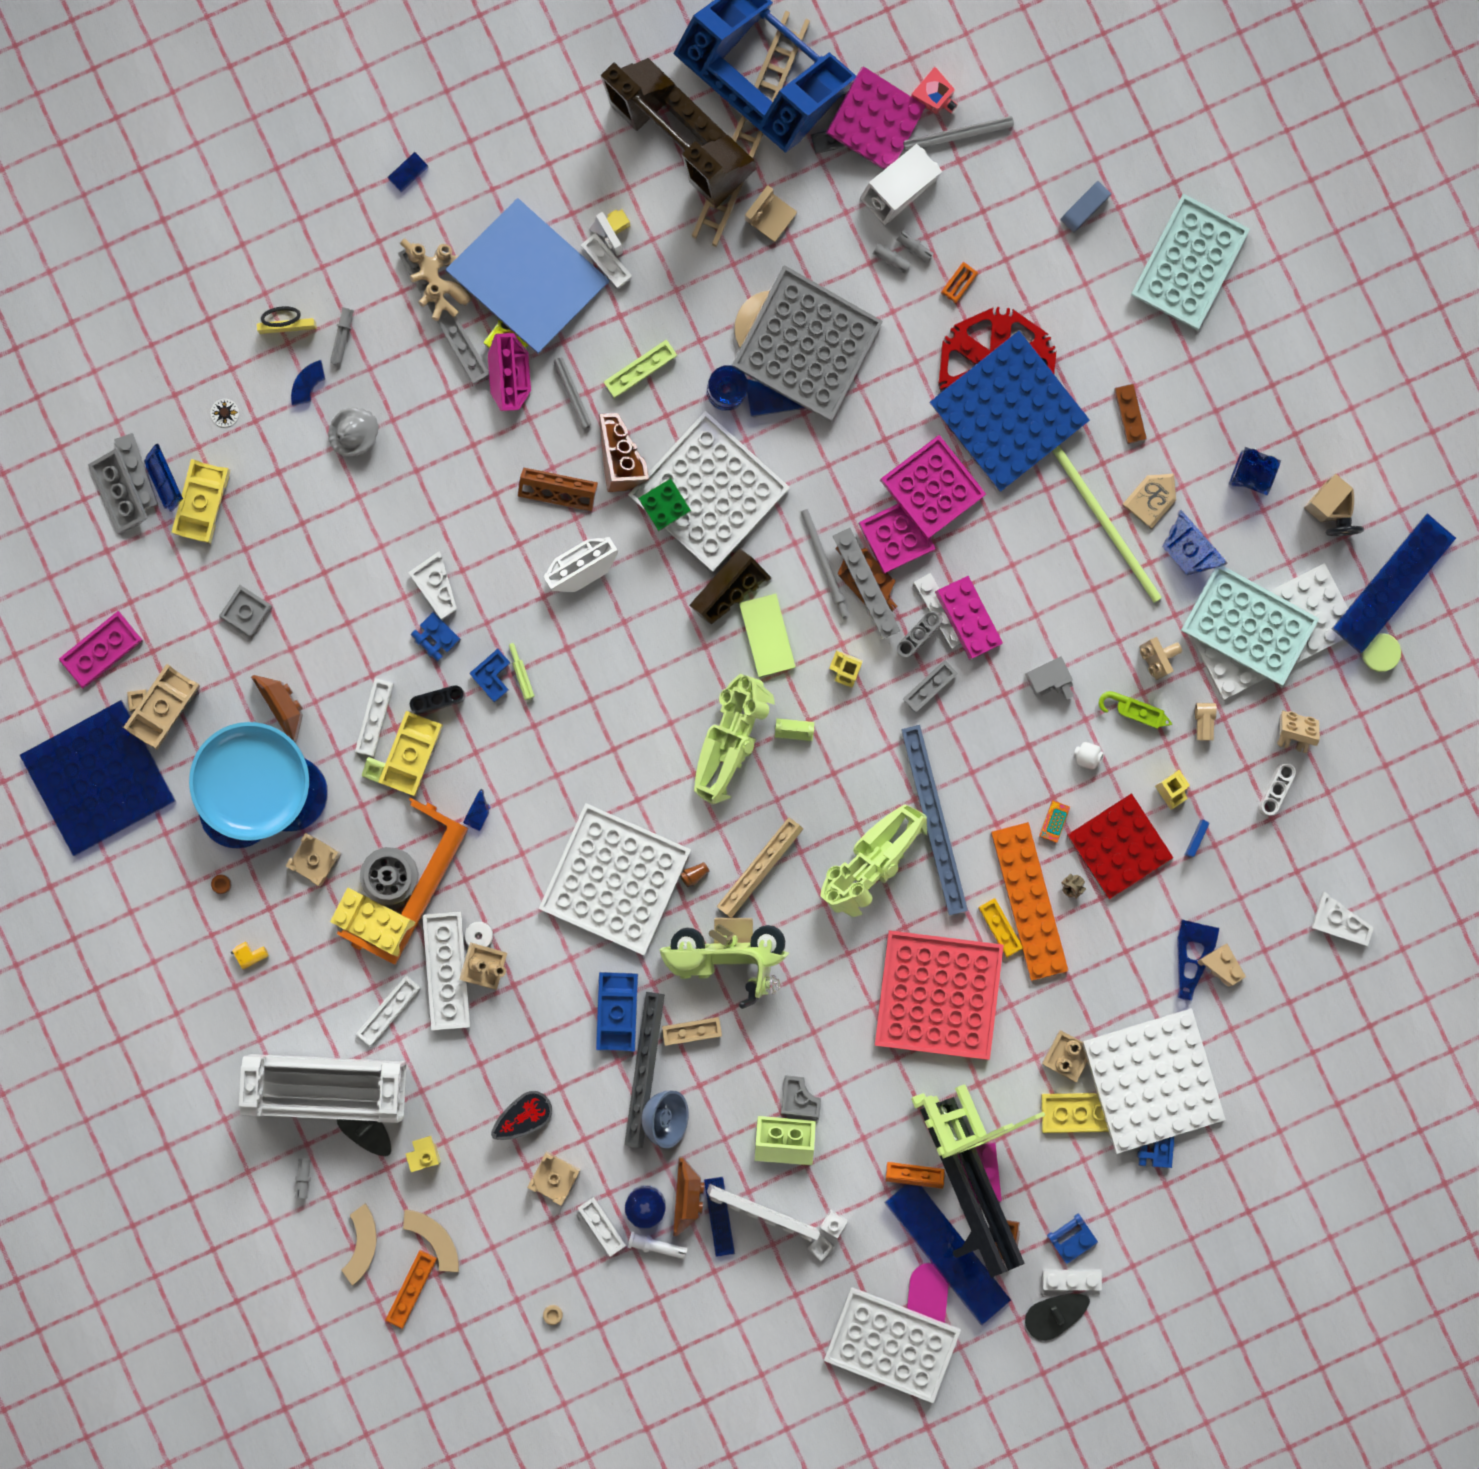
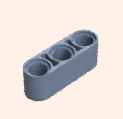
[1060,181,1112,233]

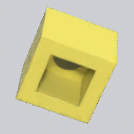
[606,209,631,235]

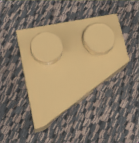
[1197,943,1246,987]

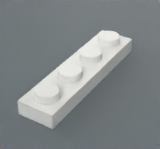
[914,573,961,649]

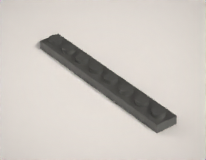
[624,992,665,1148]

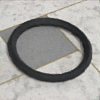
[261,306,301,327]

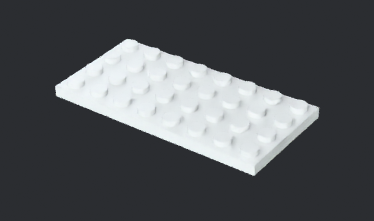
[1190,563,1360,700]

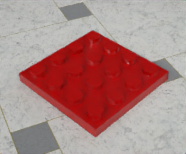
[1067,793,1174,899]

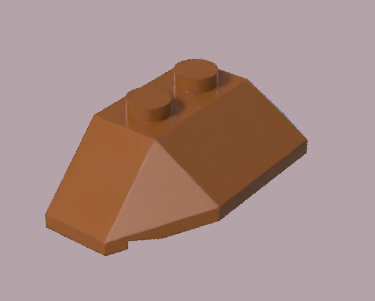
[251,675,303,742]
[673,1156,704,1236]

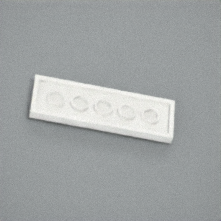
[423,912,471,1030]
[707,1184,820,1241]

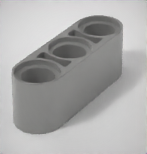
[897,612,942,657]

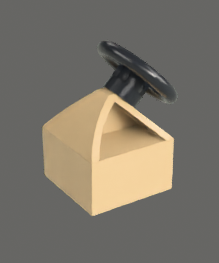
[1304,474,1364,536]

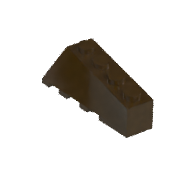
[689,549,772,624]

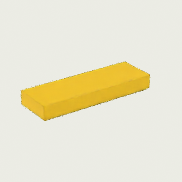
[978,898,1023,958]

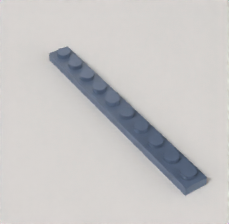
[901,725,968,916]

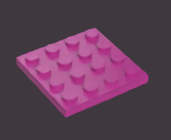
[826,66,926,170]
[880,435,986,540]

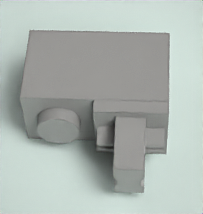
[1025,656,1074,700]

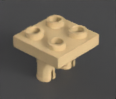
[1139,637,1182,680]
[1277,710,1320,753]
[459,942,507,990]
[1042,1030,1088,1082]

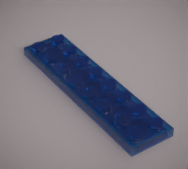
[1331,513,1456,654]
[884,1184,1011,1325]

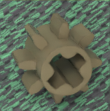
[1061,874,1086,898]

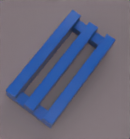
[1184,820,1210,858]

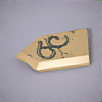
[1122,474,1176,529]

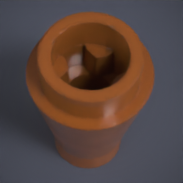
[680,862,710,887]

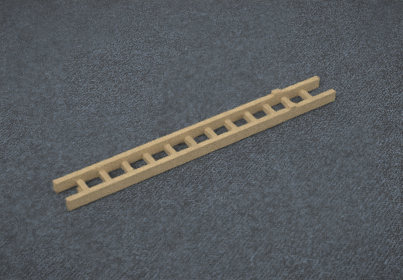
[692,11,810,247]

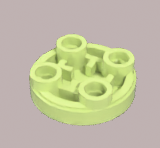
[1361,633,1401,672]

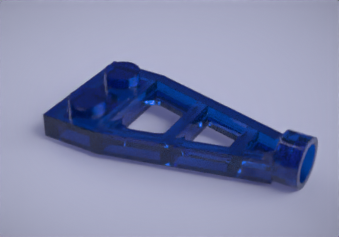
[1177,920,1220,1001]

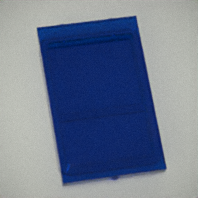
[144,444,183,512]

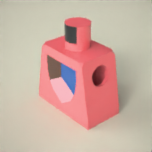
[911,67,958,114]

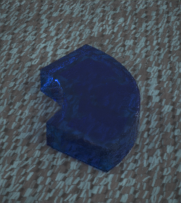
[291,360,326,406]

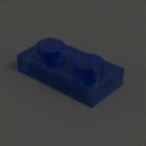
[387,152,428,192]

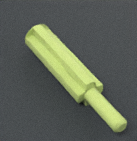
[509,643,535,700]

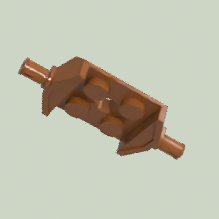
[835,547,898,611]

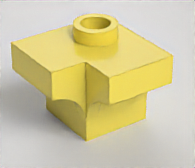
[829,650,863,688]
[1155,770,1190,810]
[406,1136,441,1172]

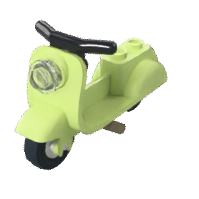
[659,924,789,1009]

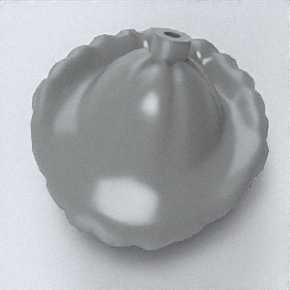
[328,407,379,457]

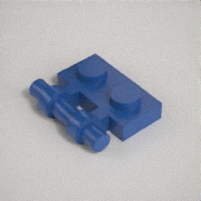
[410,612,461,662]
[1137,1136,1174,1168]

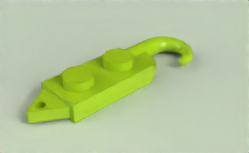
[1098,691,1173,729]

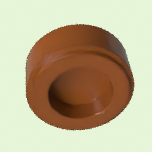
[211,875,231,894]

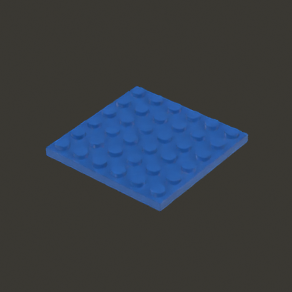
[929,331,1090,492]

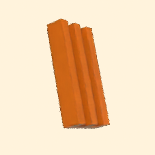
[941,262,979,304]

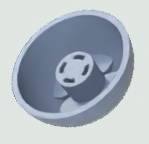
[642,1090,689,1148]

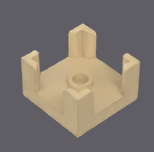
[286,833,341,886]
[527,1152,581,1206]

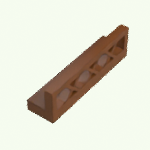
[518,467,598,511]

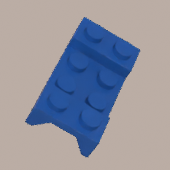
[596,972,638,1051]

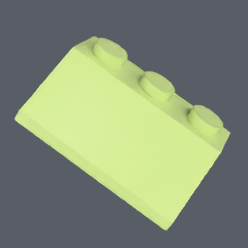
[754,1116,815,1165]

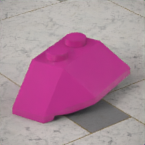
[488,333,531,411]

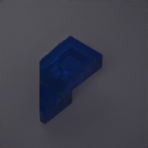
[463,789,490,831]

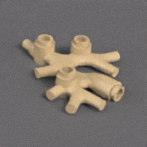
[400,238,472,321]

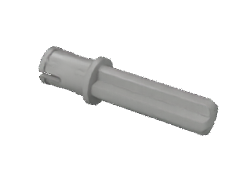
[330,307,354,365]

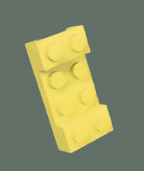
[171,459,231,544]
[378,711,443,797]
[330,887,416,957]

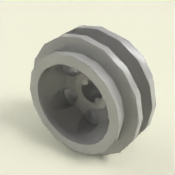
[360,847,419,905]

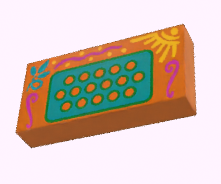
[1039,800,1070,843]

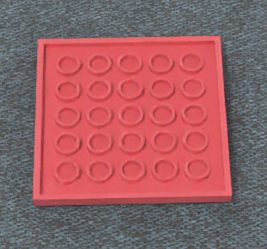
[875,930,1004,1060]

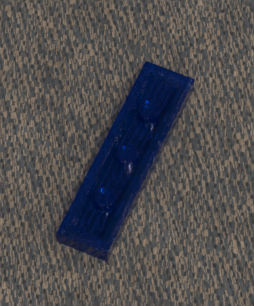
[704,1176,735,1257]

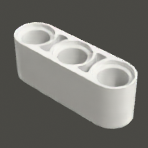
[1258,764,1296,816]

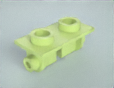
[775,718,815,741]

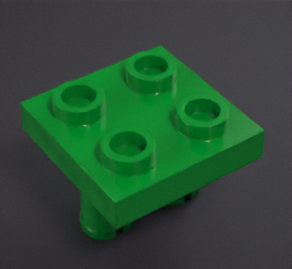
[638,478,691,532]

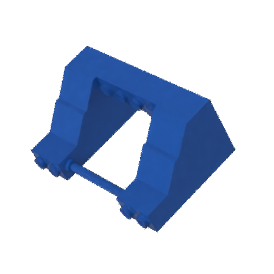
[673,0,856,153]

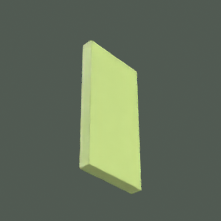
[739,594,796,677]

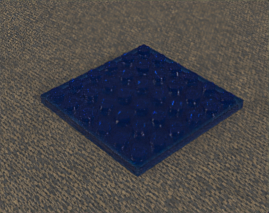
[19,700,176,856]

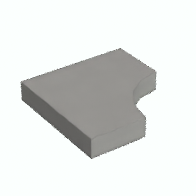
[781,1075,821,1118]

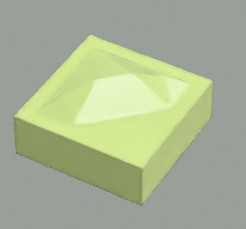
[362,757,385,782]

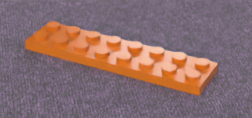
[991,822,1069,981]

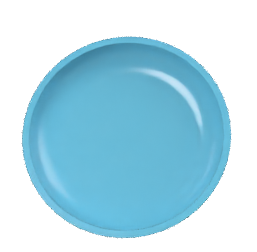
[189,722,309,840]

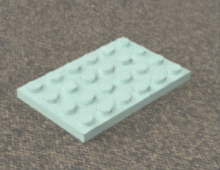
[1131,194,1250,330]
[1180,563,1319,686]

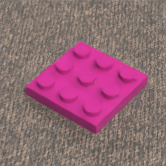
[858,504,936,574]

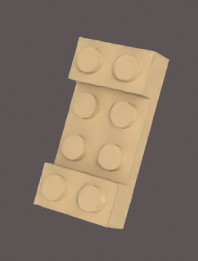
[123,664,200,750]

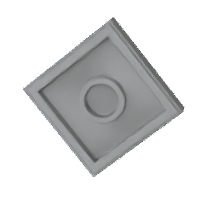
[219,585,272,638]

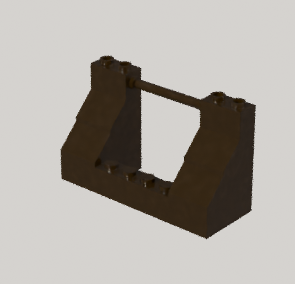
[600,58,757,208]

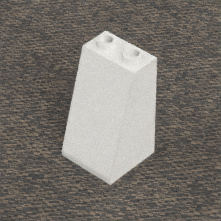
[860,144,942,226]

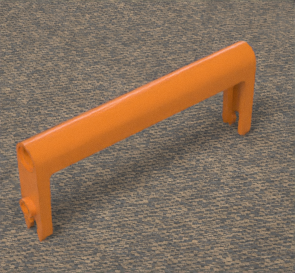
[337,798,469,965]

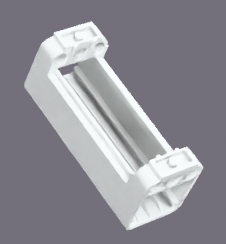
[239,1054,407,1123]

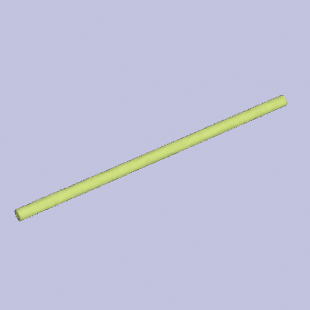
[1052,445,1162,603]

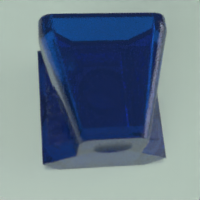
[1229,447,1281,495]

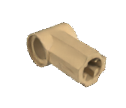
[1195,703,1217,741]

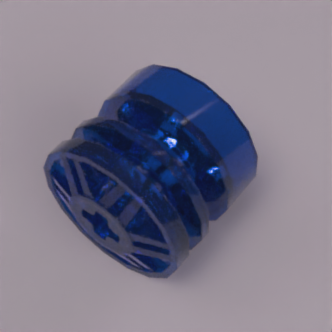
[707,365,748,411]
[625,1185,666,1228]

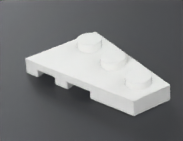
[408,551,457,620]
[1312,892,1373,946]

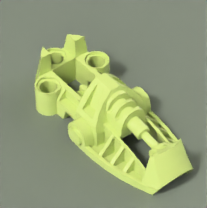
[694,674,775,804]
[820,805,927,917]

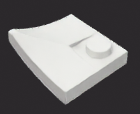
[589,212,623,257]

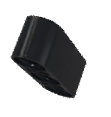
[409,685,465,714]

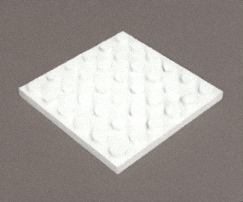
[628,411,790,572]
[539,803,691,955]
[1082,1008,1226,1154]

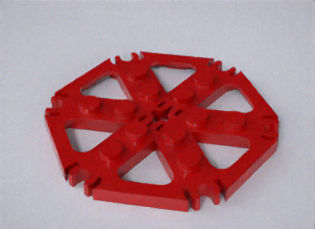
[938,307,1057,390]

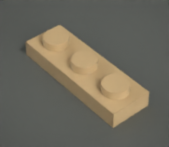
[662,1017,722,1046]

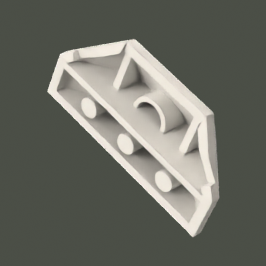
[543,537,618,592]

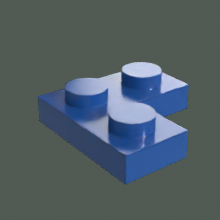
[469,649,511,703]

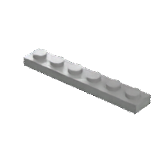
[833,528,900,639]

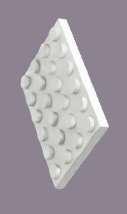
[824,1287,961,1403]

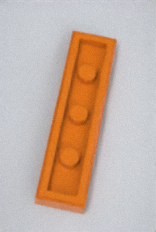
[385,1250,437,1329]

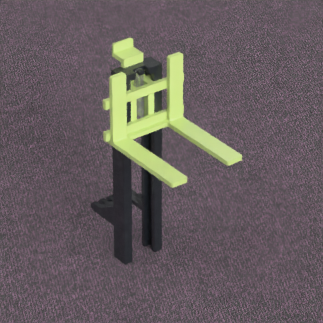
[911,1084,1046,1278]

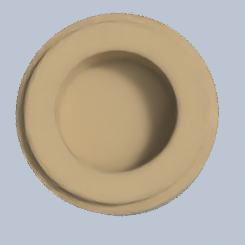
[543,1305,563,1325]

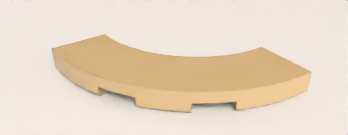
[341,1203,377,1285]
[403,1209,459,1272]

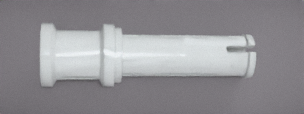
[627,1231,687,1260]

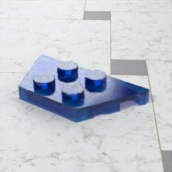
[1162,510,1228,575]

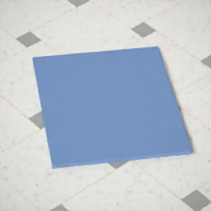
[445,198,610,354]

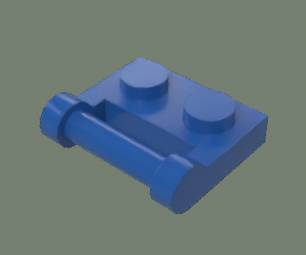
[1047,1213,1098,1264]

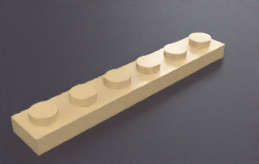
[717,817,804,918]

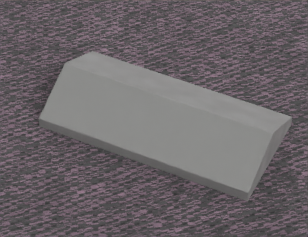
[88,448,148,534]

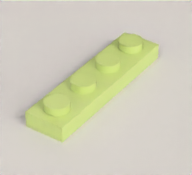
[604,339,677,399]

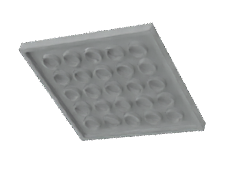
[731,265,883,422]

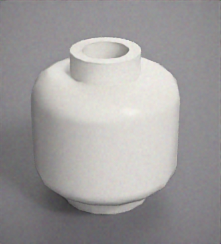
[1074,742,1104,770]

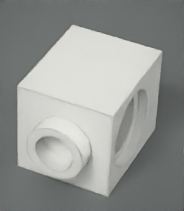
[820,1210,848,1238]

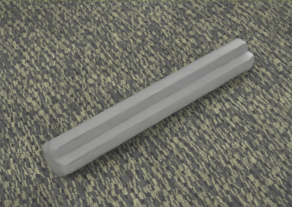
[554,357,591,429]

